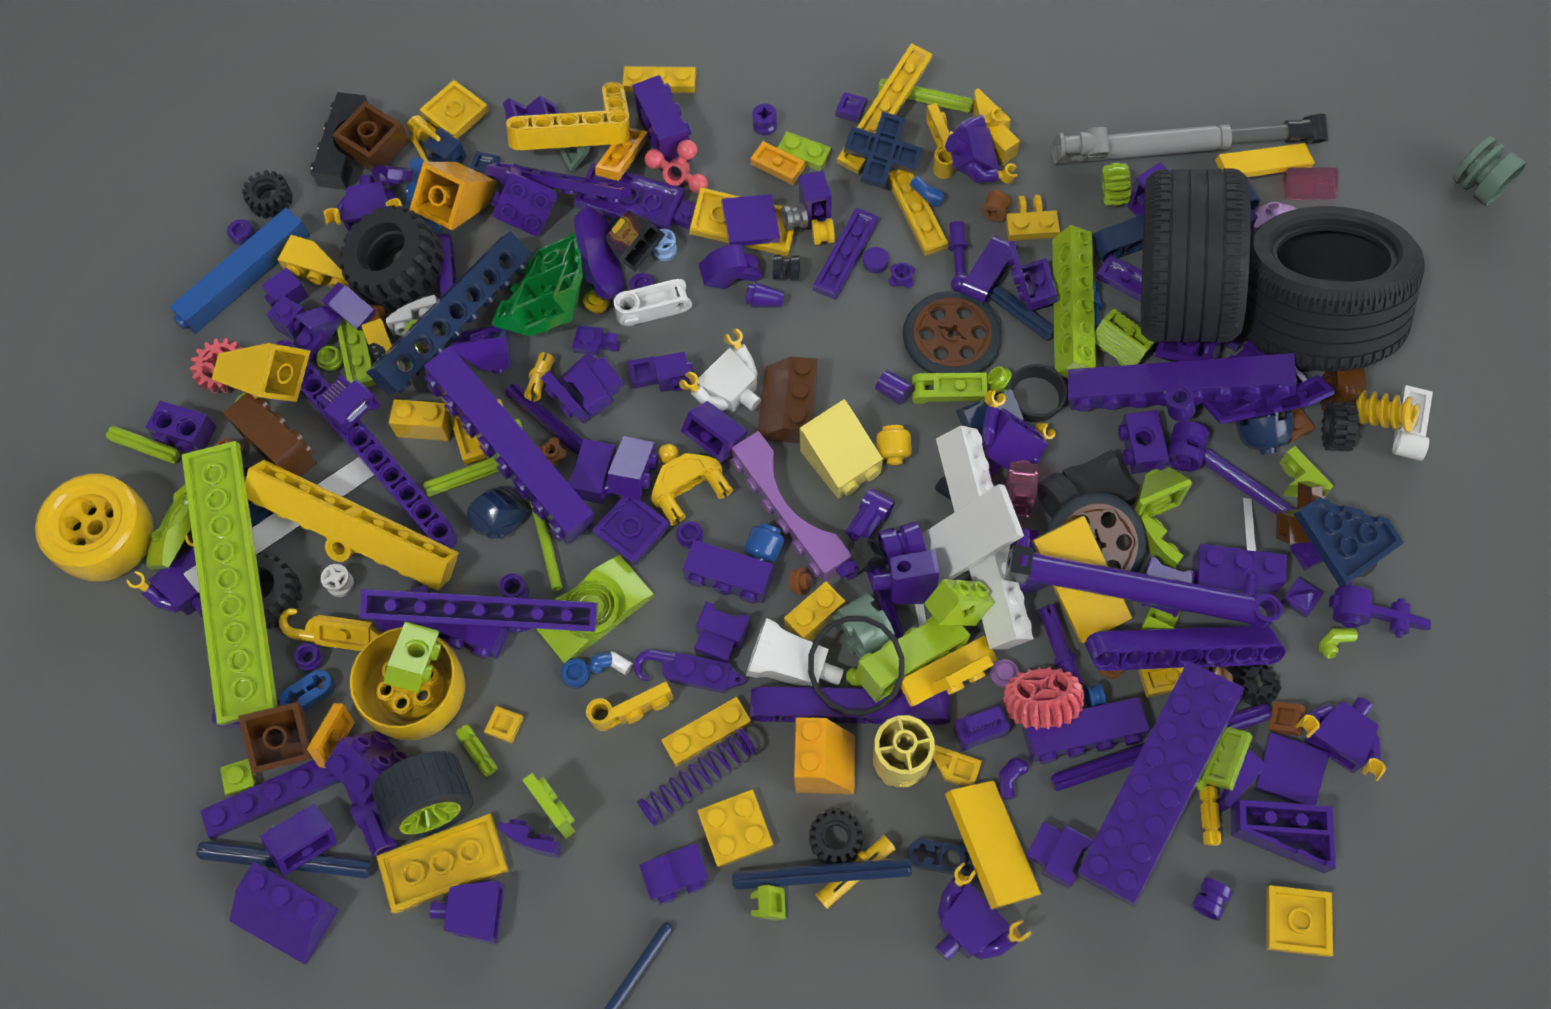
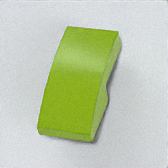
[1140,514,1184,569]

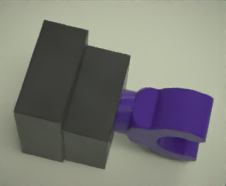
[836,536,887,581]

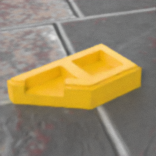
[933,745,982,787]

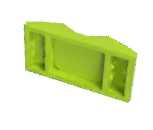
[147,484,191,570]
[535,555,654,663]

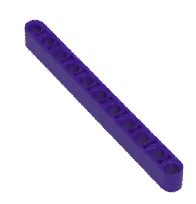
[275,340,457,549]

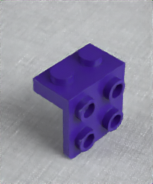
[491,163,557,236]
[1006,240,1059,311]
[541,353,620,423]
[324,731,408,804]

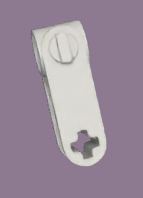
[614,279,692,326]

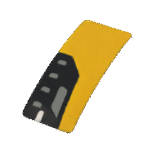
[362,319,399,365]

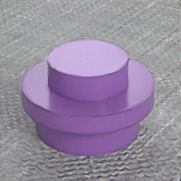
[990,659,1019,688]

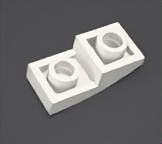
[386,295,437,336]

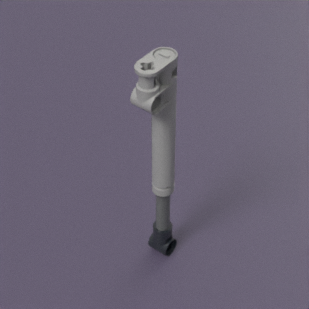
[1052,114,1328,164]

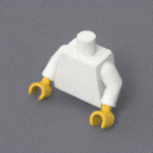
[679,329,762,413]

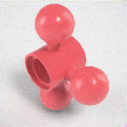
[645,139,708,194]

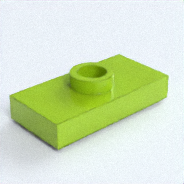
[1201,727,1253,791]

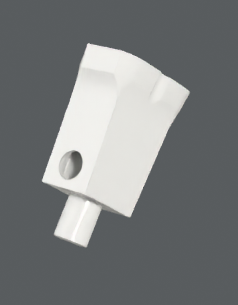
[746,618,844,688]

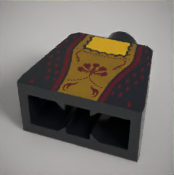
[606,210,666,272]

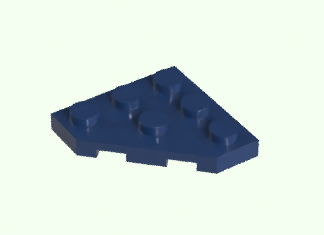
[1293,497,1404,586]

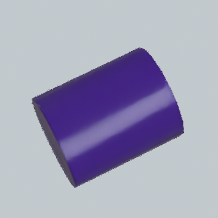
[875,369,912,405]

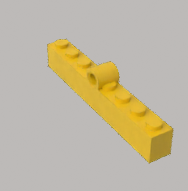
[245,460,459,590]

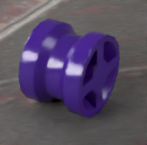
[752,103,777,136]

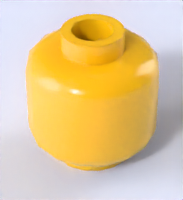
[876,425,912,465]

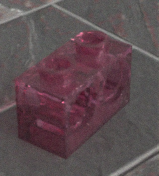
[1004,460,1039,517]

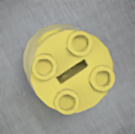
[873,716,935,787]

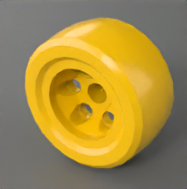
[35,474,154,582]
[350,627,466,741]

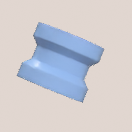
[652,229,677,261]

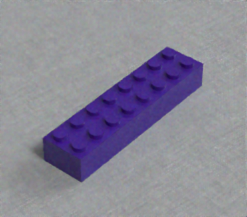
[424,346,593,545]
[1078,661,1244,908]

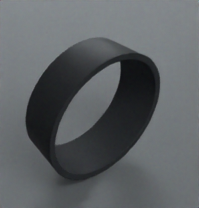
[1008,364,1067,422]

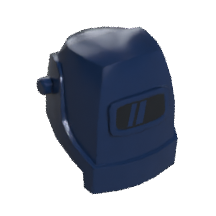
[467,486,532,539]

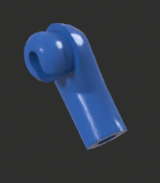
[910,176,944,207]

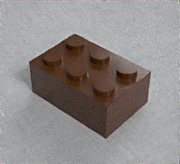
[223,393,317,477]

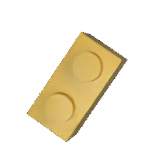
[389,399,452,441]
[784,582,845,642]

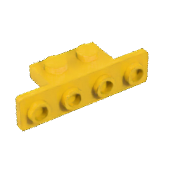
[900,636,997,706]

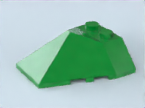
[492,233,583,336]

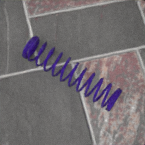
[637,727,757,827]

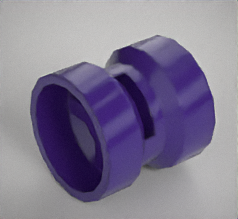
[1191,877,1233,921]

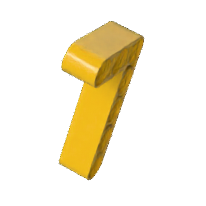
[506,82,630,150]

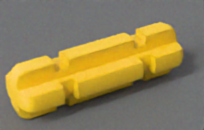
[1199,786,1221,846]

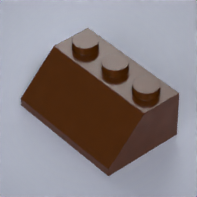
[758,356,817,443]

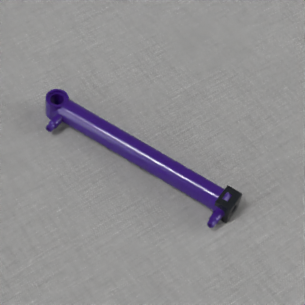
[1004,528,1283,629]

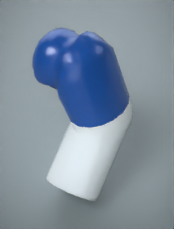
[589,651,633,675]

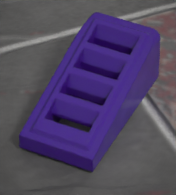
[1217,749,1266,812]

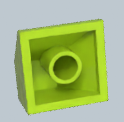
[1133,467,1192,519]

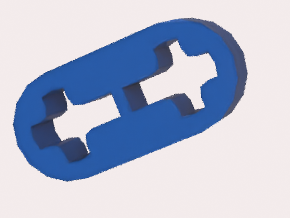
[280,670,335,711]

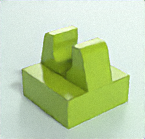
[750,885,786,921]

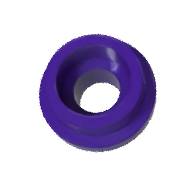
[294,643,323,671]

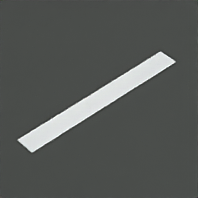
[184,458,374,593]

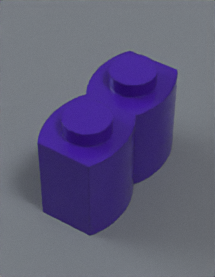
[639,844,710,905]

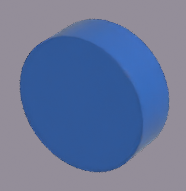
[561,658,591,689]

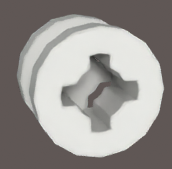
[321,564,355,597]

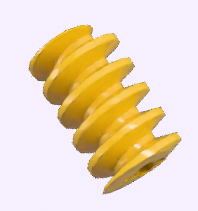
[1356,390,1419,432]

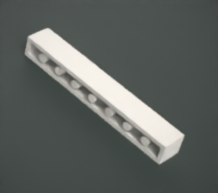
[936,426,1033,649]

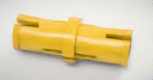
[524,352,555,402]

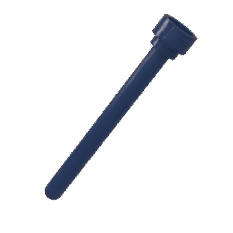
[604,922,673,1009]

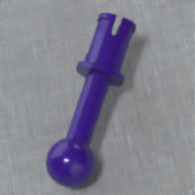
[948,221,969,292]

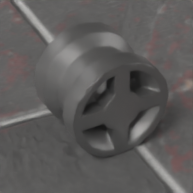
[781,202,808,231]

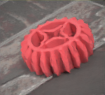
[1003,666,1084,730]

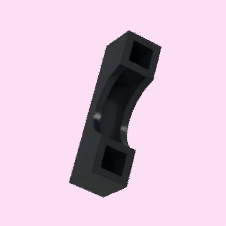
[310,92,368,190]

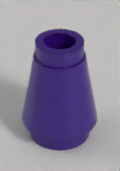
[745,282,784,308]

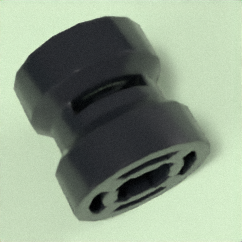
[773,254,800,281]

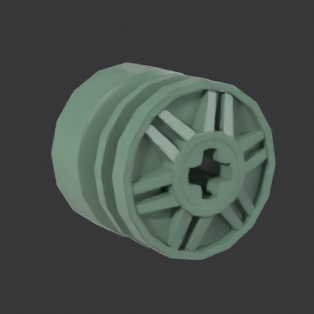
[1452,136,1527,206]

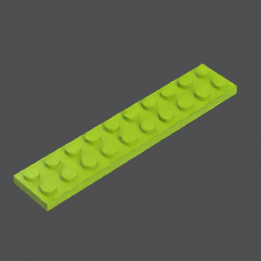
[182,441,278,726]

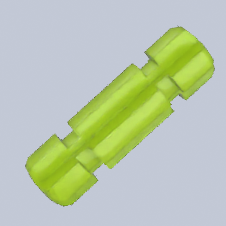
[456,724,498,777]

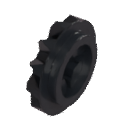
[1233,665,1282,706]

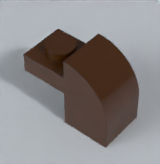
[1276,481,1325,544]

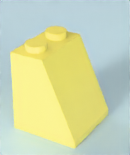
[800,399,883,499]

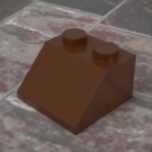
[238,701,313,774]

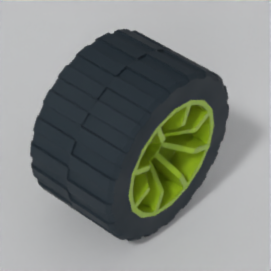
[371,751,474,840]

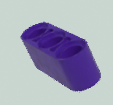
[960,235,1018,303]

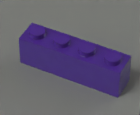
[1022,697,1150,764]

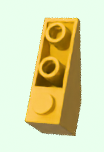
[277,235,355,292]

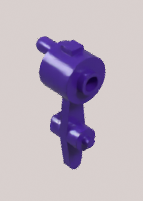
[1329,581,1431,638]

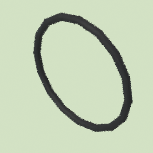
[808,616,905,716]

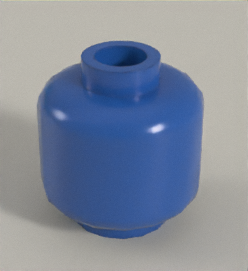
[744,523,784,562]

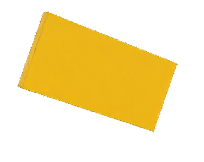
[689,187,794,257]
[1031,516,1132,643]
[945,781,1041,910]
[376,813,509,914]

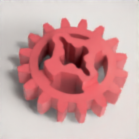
[190,338,243,393]

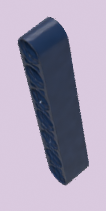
[1092,182,1261,262]

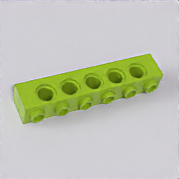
[1052,225,1096,379]

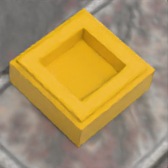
[484,706,524,744]

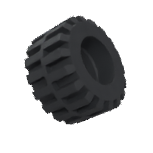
[256,553,302,629]

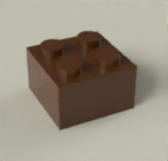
[332,101,409,172]

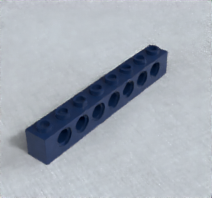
[366,231,531,396]

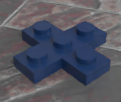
[844,111,923,189]

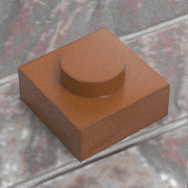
[1279,408,1315,444]
[1268,701,1307,736]

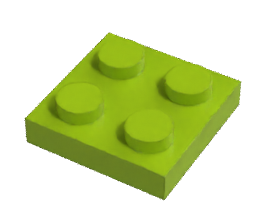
[523,773,576,839]

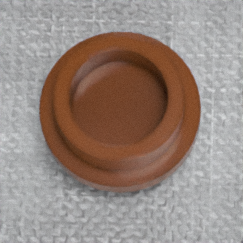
[789,567,812,595]

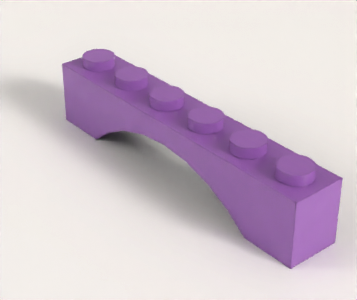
[731,431,852,583]

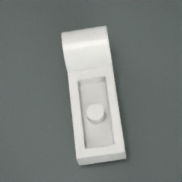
[1392,385,1433,461]

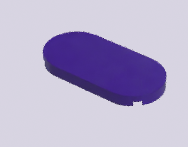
[574,207,624,300]

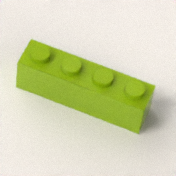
[855,616,970,702]

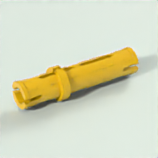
[815,835,896,909]

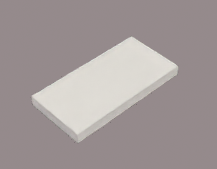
[922,484,1024,586]

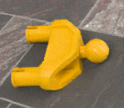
[651,443,733,526]

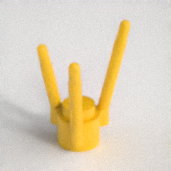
[406,115,440,162]

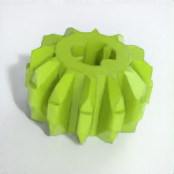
[1101,163,1131,206]

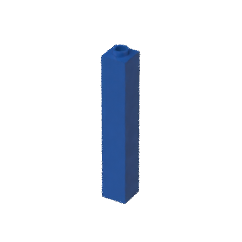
[169,208,310,334]

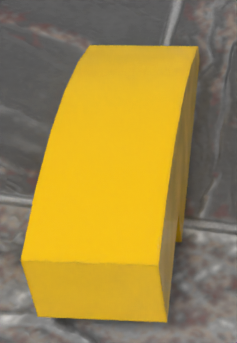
[972,88,1020,166]

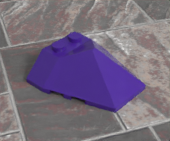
[1201,340,1334,424]

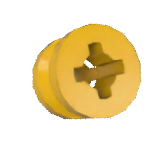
[811,218,835,246]

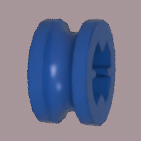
[1084,683,1106,708]

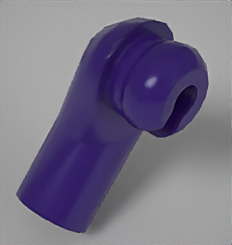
[998,758,1029,800]

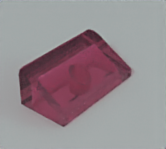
[1282,168,1338,200]

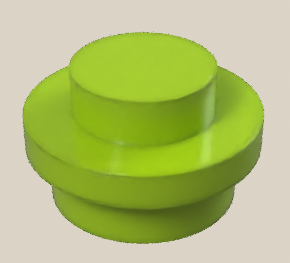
[317,346,343,371]
[987,366,1012,392]

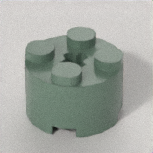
[831,593,895,659]

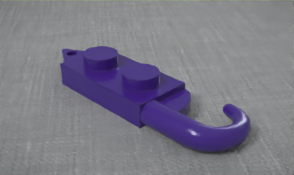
[633,649,746,694]

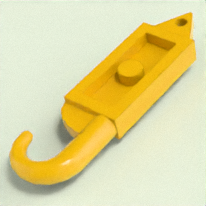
[278,609,382,651]

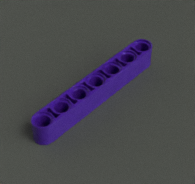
[1085,626,1286,671]
[750,687,951,725]

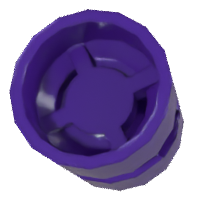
[1167,421,1209,472]
[877,521,926,566]

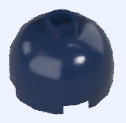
[1235,411,1294,455]

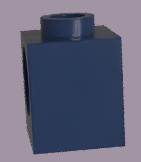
[423,128,467,164]

